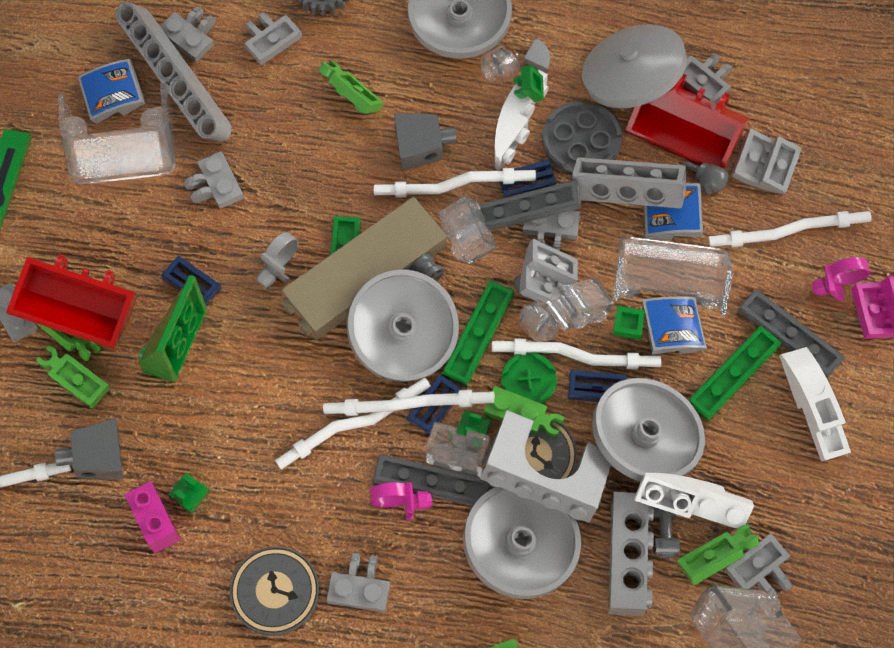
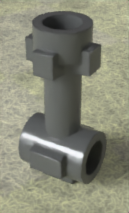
[654,508,680,558]

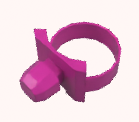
[811,257,870,301]
[369,482,432,521]

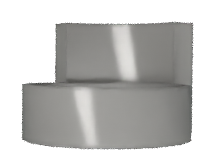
[256,232,299,288]

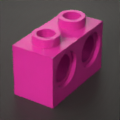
[124,481,181,554]

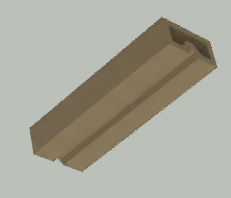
[281,196,448,341]

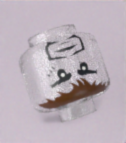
[481,45,520,84]

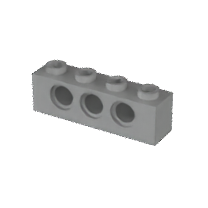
[572,157,686,208]
[608,492,654,616]

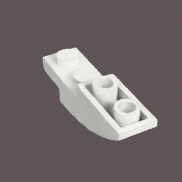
[494,70,549,171]
[779,347,851,462]
[634,473,754,529]

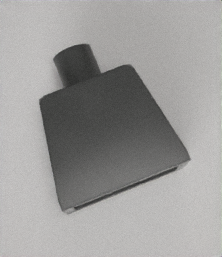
[394,113,457,171]
[54,419,124,480]

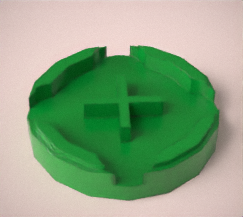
[501,353,557,404]

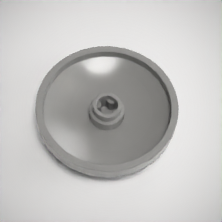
[408,0,512,59]
[582,24,687,108]
[346,270,459,382]
[592,378,705,482]
[463,487,581,599]

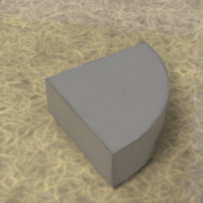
[524,38,550,73]

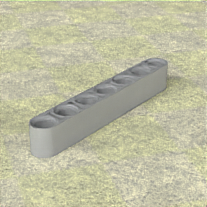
[116,2,231,142]

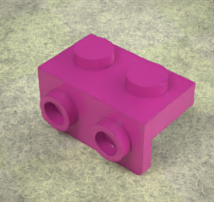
[851,276,894,339]

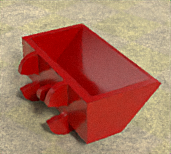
[625,74,749,169]
[6,254,137,349]

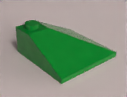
[139,275,207,383]

